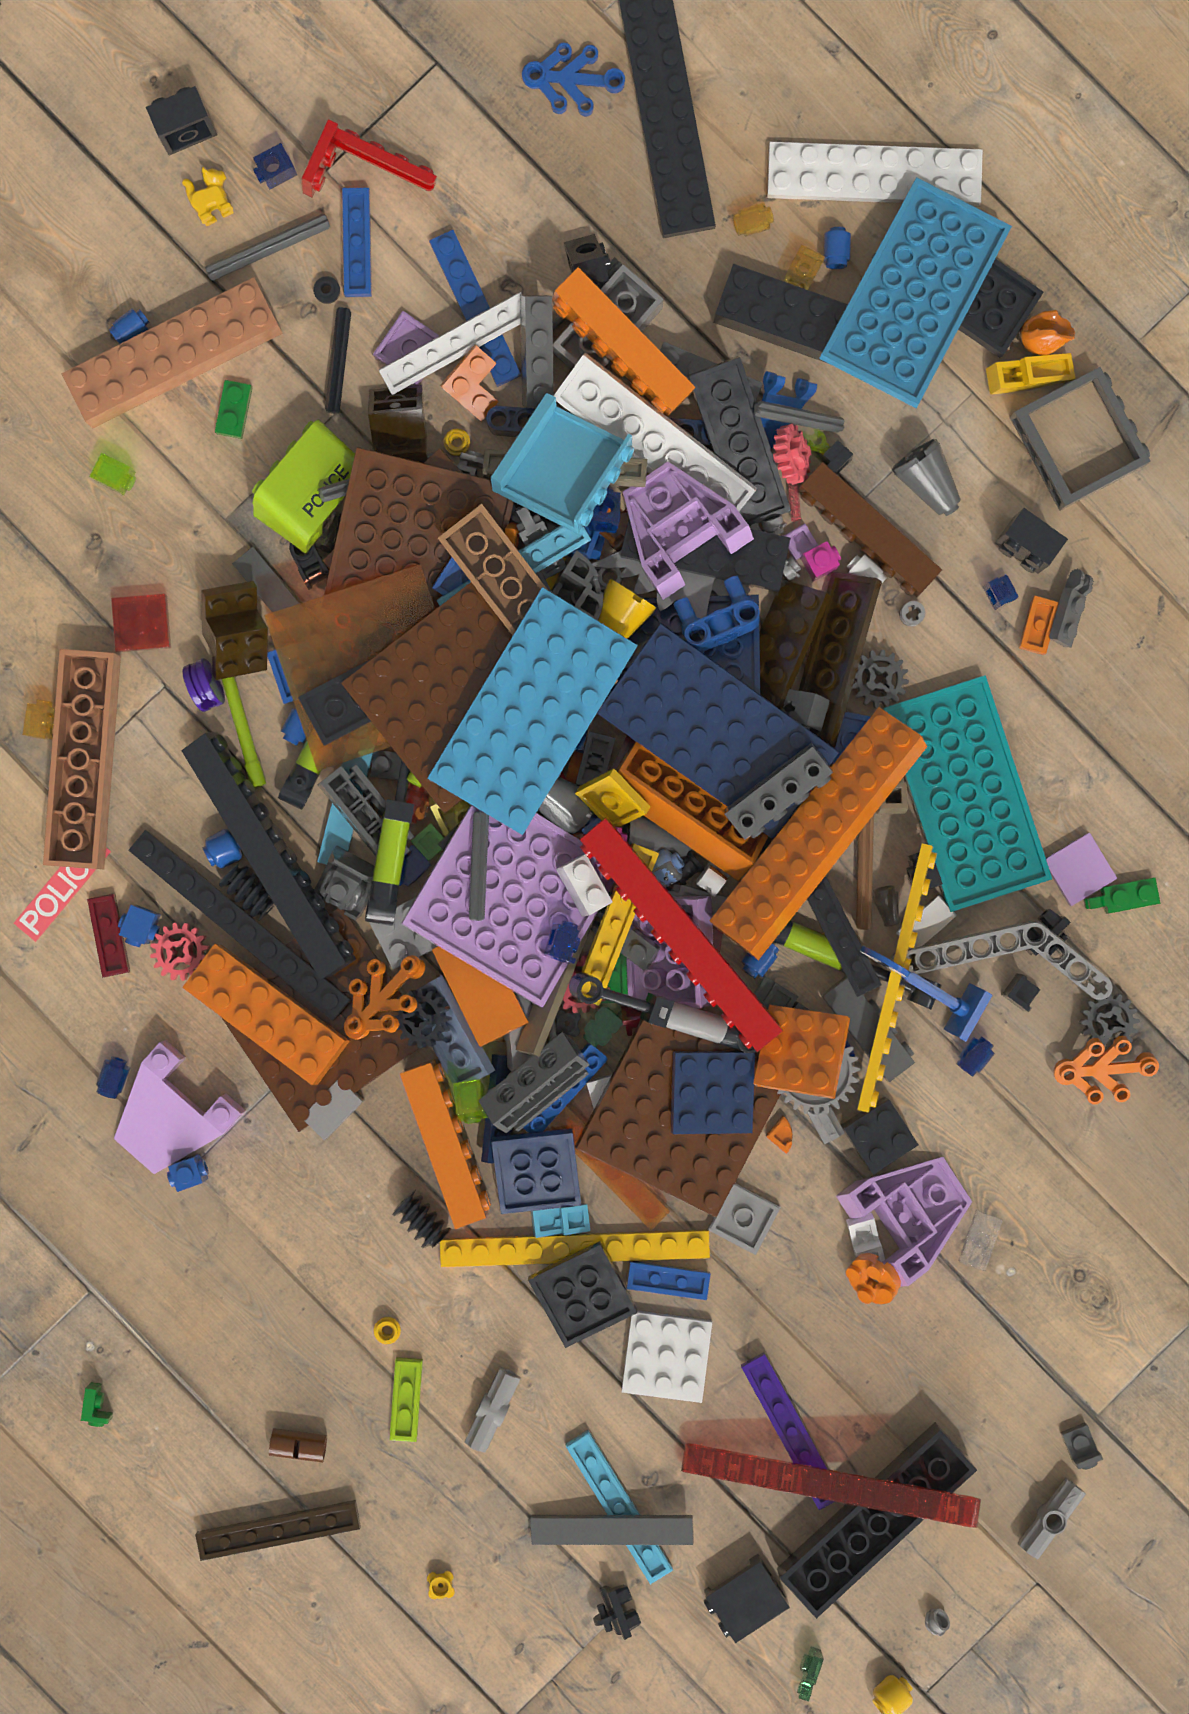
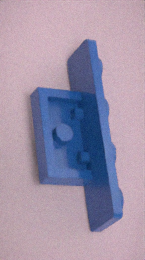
[523,1043,608,1133]

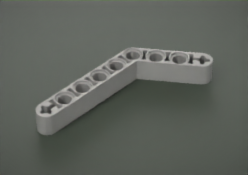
[890,920,1113,1000]

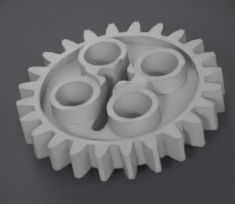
[777,1039,860,1115]

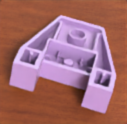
[623,462,754,600]
[114,1040,246,1174]
[836,1157,972,1287]

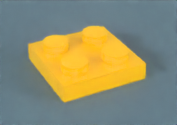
[575,769,650,827]

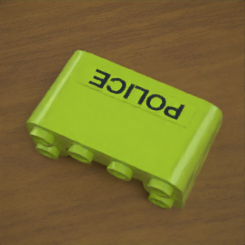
[252,419,355,553]

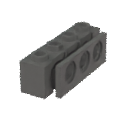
[317,765,414,856]
[479,1032,590,1133]

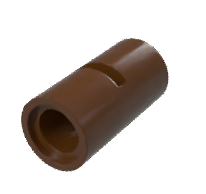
[269,1428,327,1463]

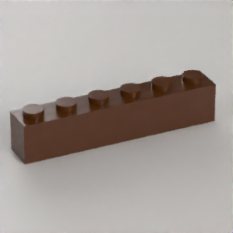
[799,462,942,597]

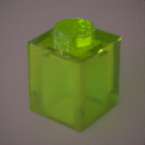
[89,453,136,496]
[453,1079,488,1124]

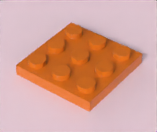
[753,1005,850,1099]

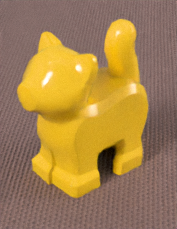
[182,167,234,226]

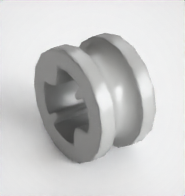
[899,601,925,627]

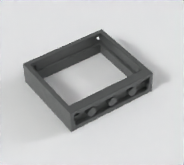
[1010,367,1151,511]

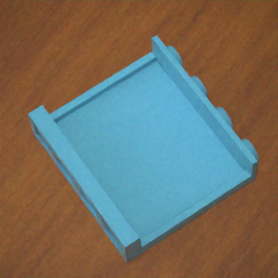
[491,393,634,534]

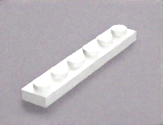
[379,292,522,395]

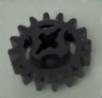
[394,988,452,1048]

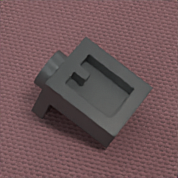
[1060,1422,1103,1470]

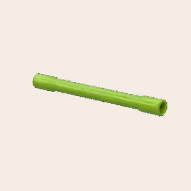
[221,677,266,788]

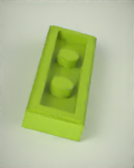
[390,1357,423,1442]

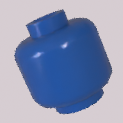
[202,829,242,869]

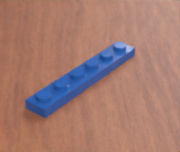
[429,230,521,387]

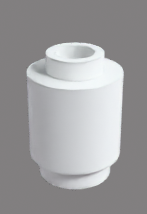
[847,555,887,583]

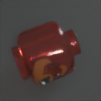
[405,783,430,824]

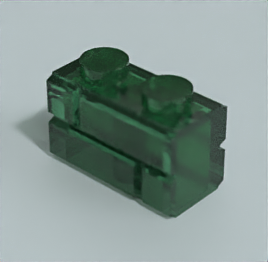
[583,1004,623,1048]

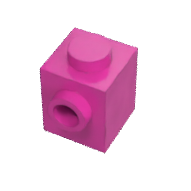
[801,541,841,582]

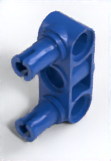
[674,576,760,652]

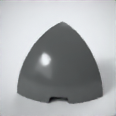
[552,550,603,620]

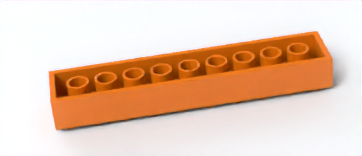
[709,707,927,960]

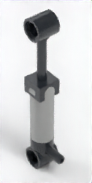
[569,972,756,1053]

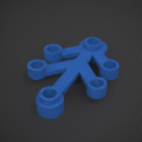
[522,43,625,117]

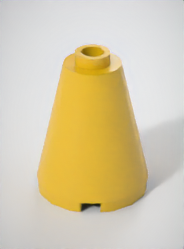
[597,579,656,639]

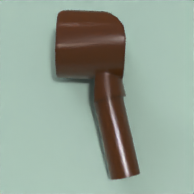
[599,527,625,552]

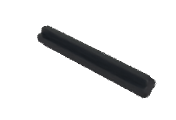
[325,307,351,414]

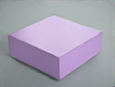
[784,523,818,560]

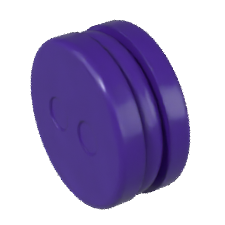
[182,658,225,712]

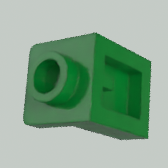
[80,1382,113,1427]

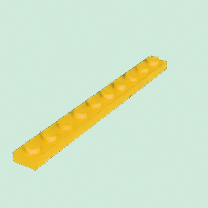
[857,843,937,1112]
[440,1229,710,1267]

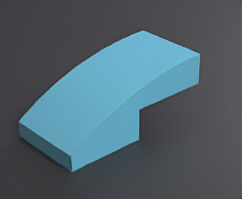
[531,1204,590,1238]

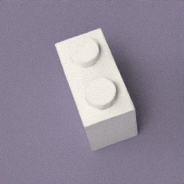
[556,854,612,917]

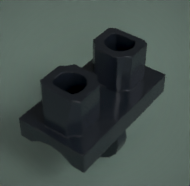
[1026,909,1071,956]
[593,1584,641,1640]

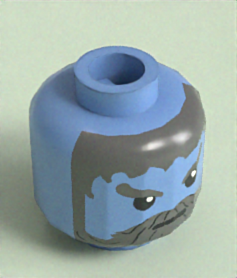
[652,849,684,888]

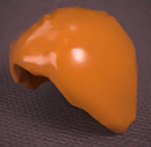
[1020,310,1075,356]

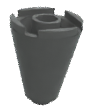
[892,439,961,516]
[538,776,592,835]
[622,815,692,857]

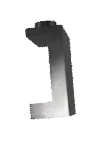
[703,1554,790,1644]

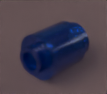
[956,1036,995,1077]
[96,1056,130,1099]

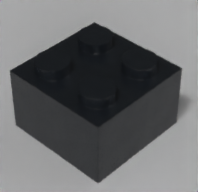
[146,86,217,156]
[995,508,1068,574]
[841,1097,919,1175]

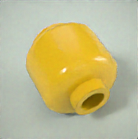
[872,1675,913,1714]

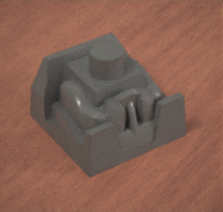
[314,846,375,920]

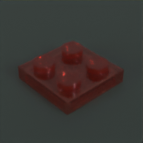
[111,594,171,652]

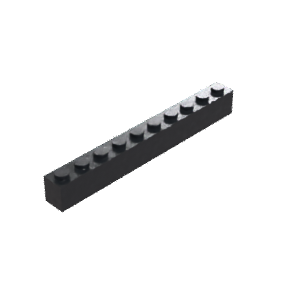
[181,732,356,980]

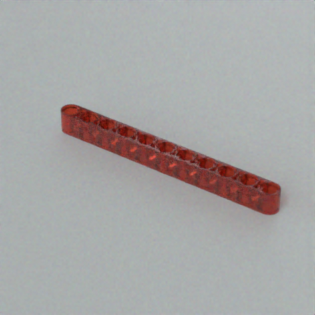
[681,1443,981,1528]

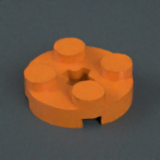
[846,1253,901,1304]

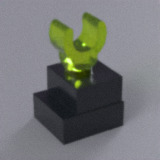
[807,431,854,475]

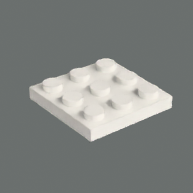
[622,1311,712,1403]

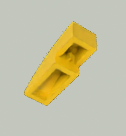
[986,353,1076,395]

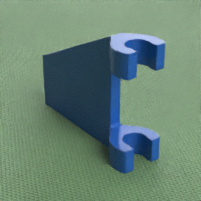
[760,371,817,449]

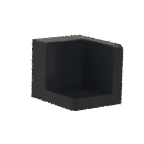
[1001,973,1040,1012]

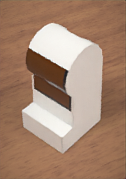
[696,862,730,897]

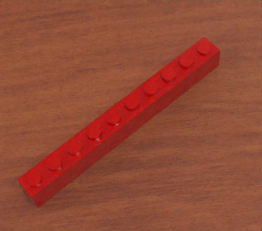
[580,817,783,1052]

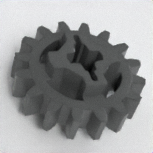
[852,650,909,709]
[1079,993,1140,1049]

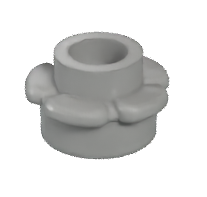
[761,515,787,535]
[783,556,802,581]
[925,1609,950,1636]

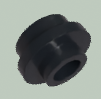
[313,276,340,304]

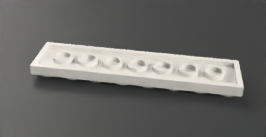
[767,142,983,206]
[554,353,757,511]

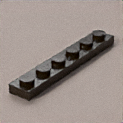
[195,1500,361,1561]

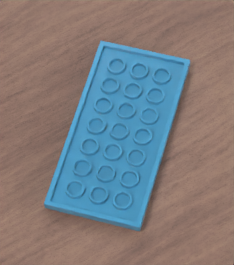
[820,177,1012,409]
[428,587,638,835]

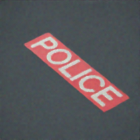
[13,848,111,942]

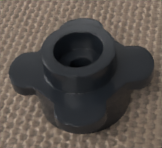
[555,1010,581,1037]

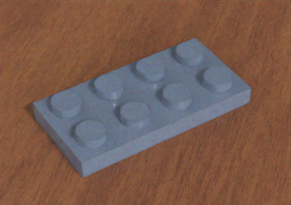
[417,975,495,1090]

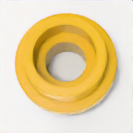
[443,428,470,456]
[374,1317,401,1344]

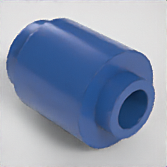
[823,227,851,269]
[108,308,150,344]
[281,704,313,746]
[741,944,779,979]

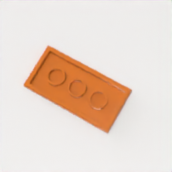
[432,946,529,1047]

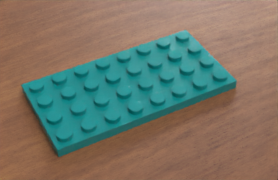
[883,675,1052,912]

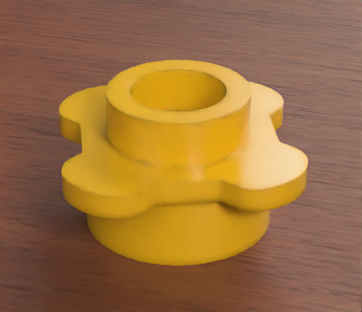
[427,1570,455,1600]

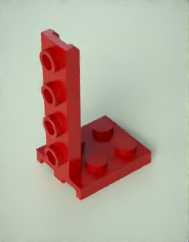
[302,119,437,198]

